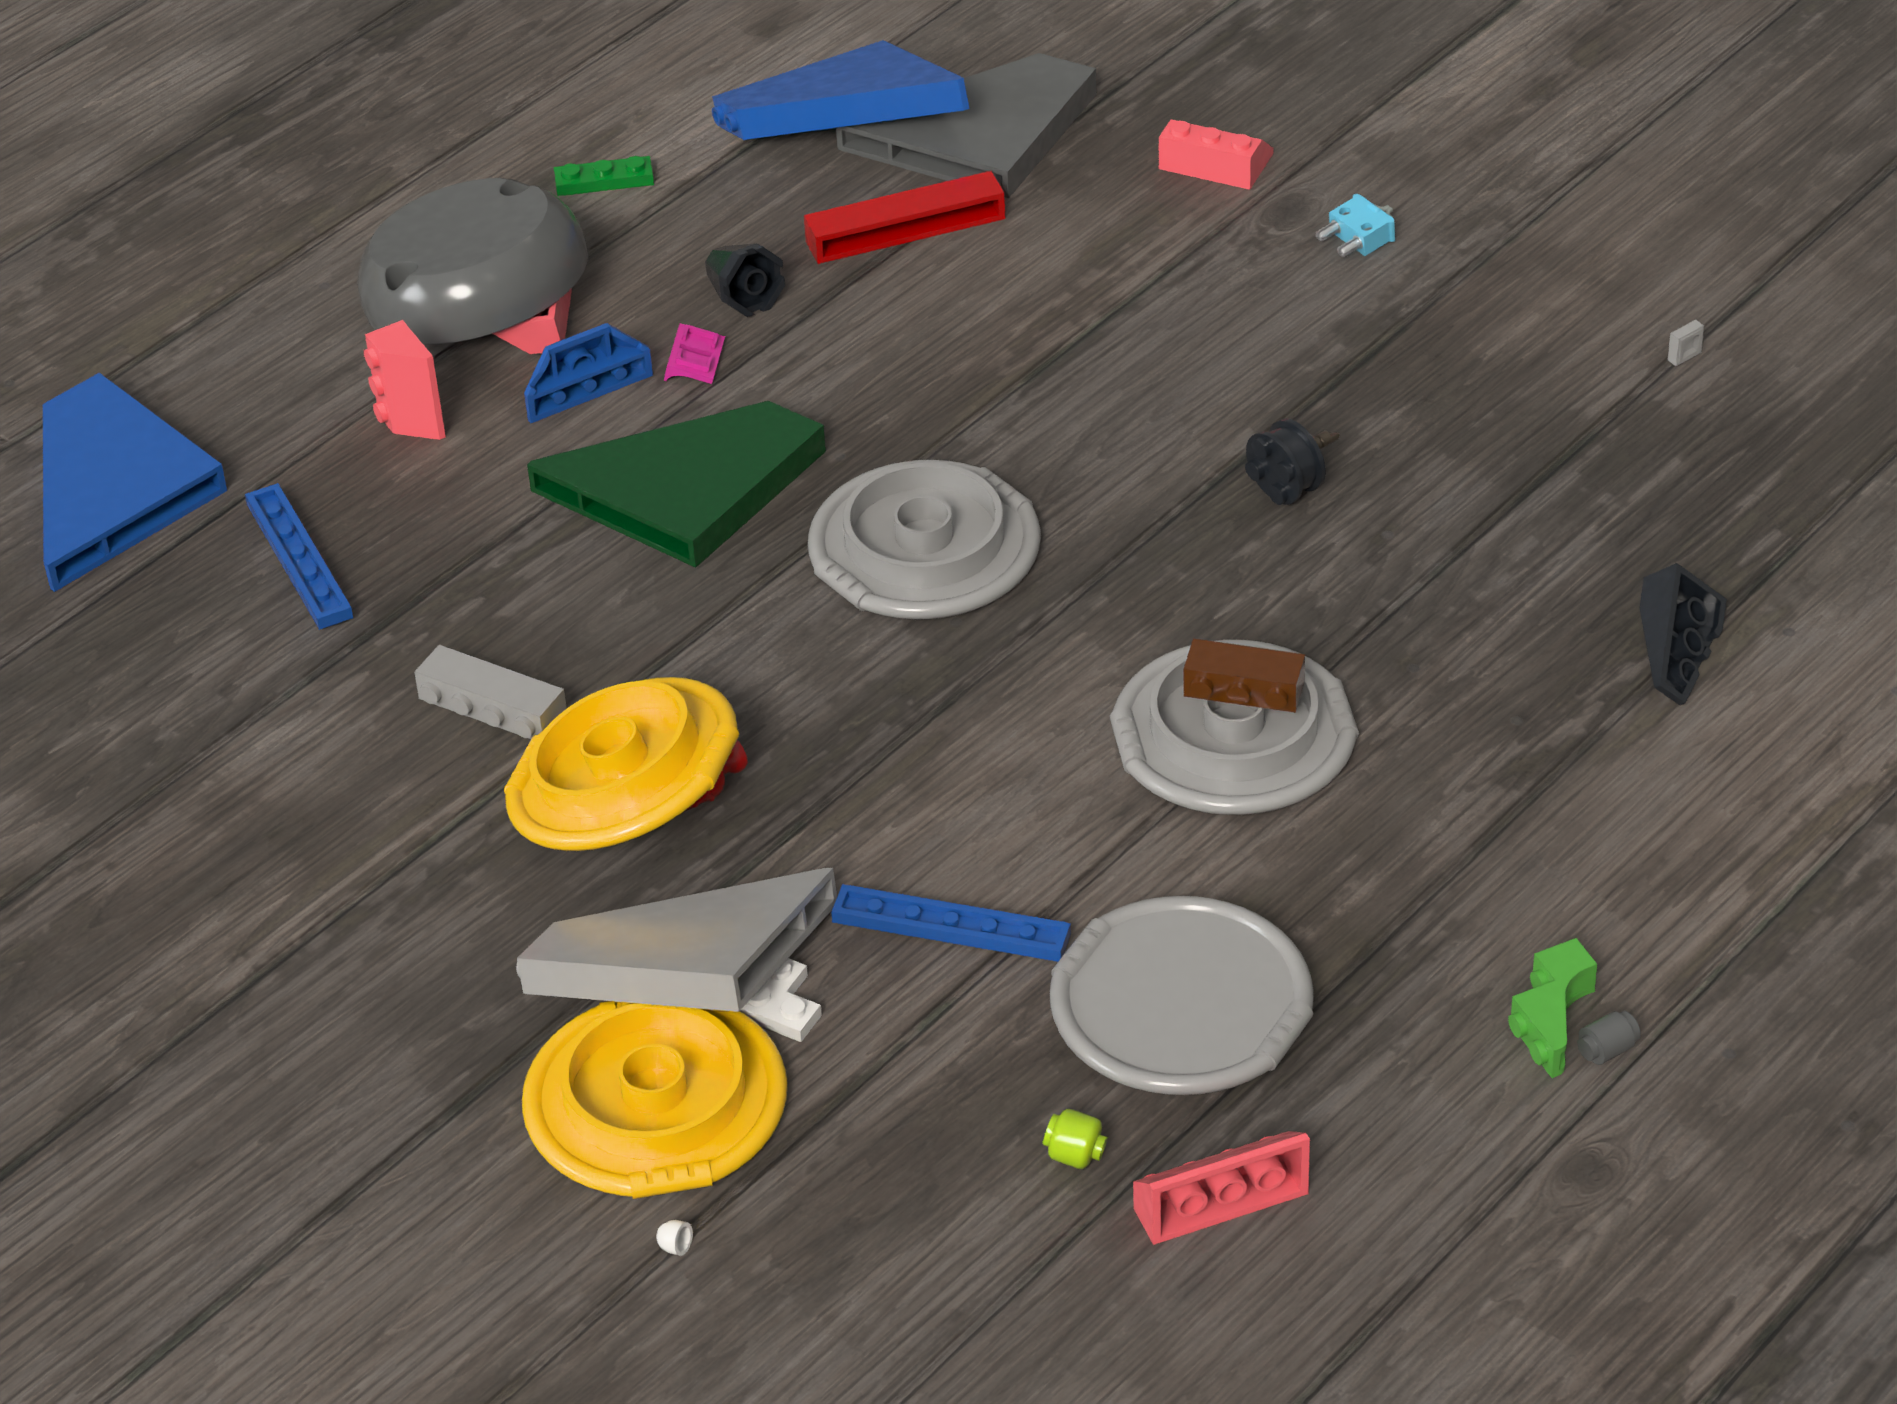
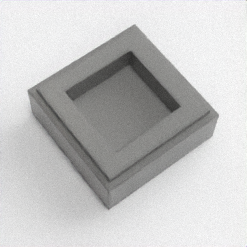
[1668,320,1704,366]

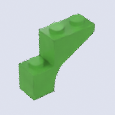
[1508,938,1597,1078]

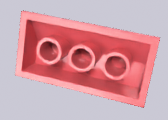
[1133,1131,1310,1245]

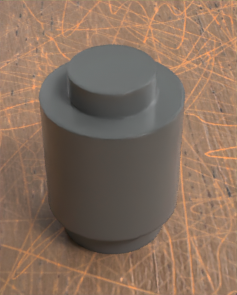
[1577,1011,1641,1065]

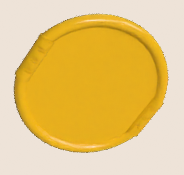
[504,677,739,851]
[522,1001,787,1199]

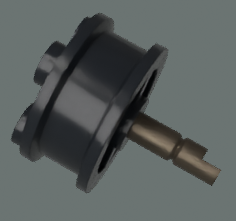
[1245,418,1340,505]

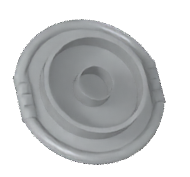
[808,460,1041,619]
[1110,640,1359,815]
[1050,896,1314,1095]

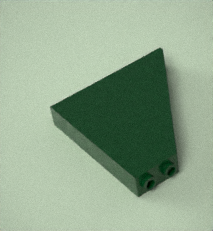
[527,401,826,568]

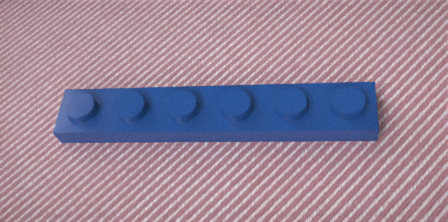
[245,483,353,630]
[831,884,1071,962]

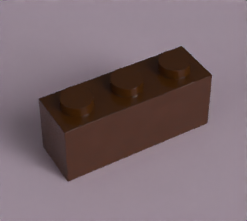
[1183,638,1305,713]

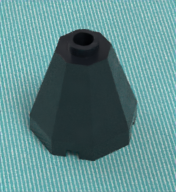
[705,243,785,317]

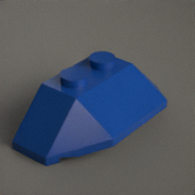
[524,323,653,423]

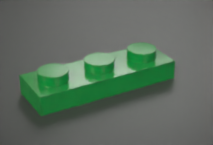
[554,156,654,196]

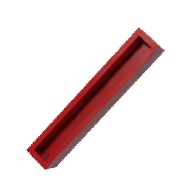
[804,171,1005,264]

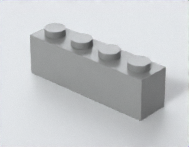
[414,645,567,739]

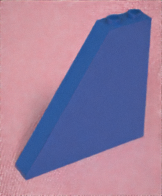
[712,40,970,140]
[43,373,227,592]

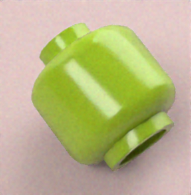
[1043,1108,1108,1169]

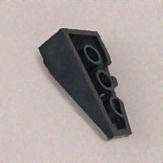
[1639,563,1727,705]

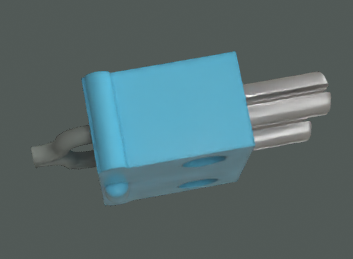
[1316,194,1395,257]

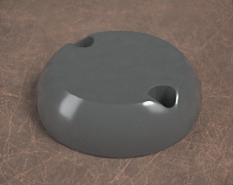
[357,178,589,344]

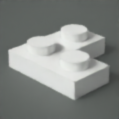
[740,958,822,1042]

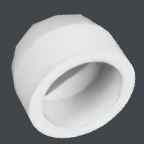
[656,1220,693,1256]

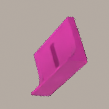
[664,323,725,384]

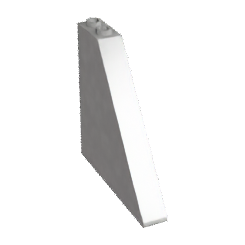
[516,868,837,1012]

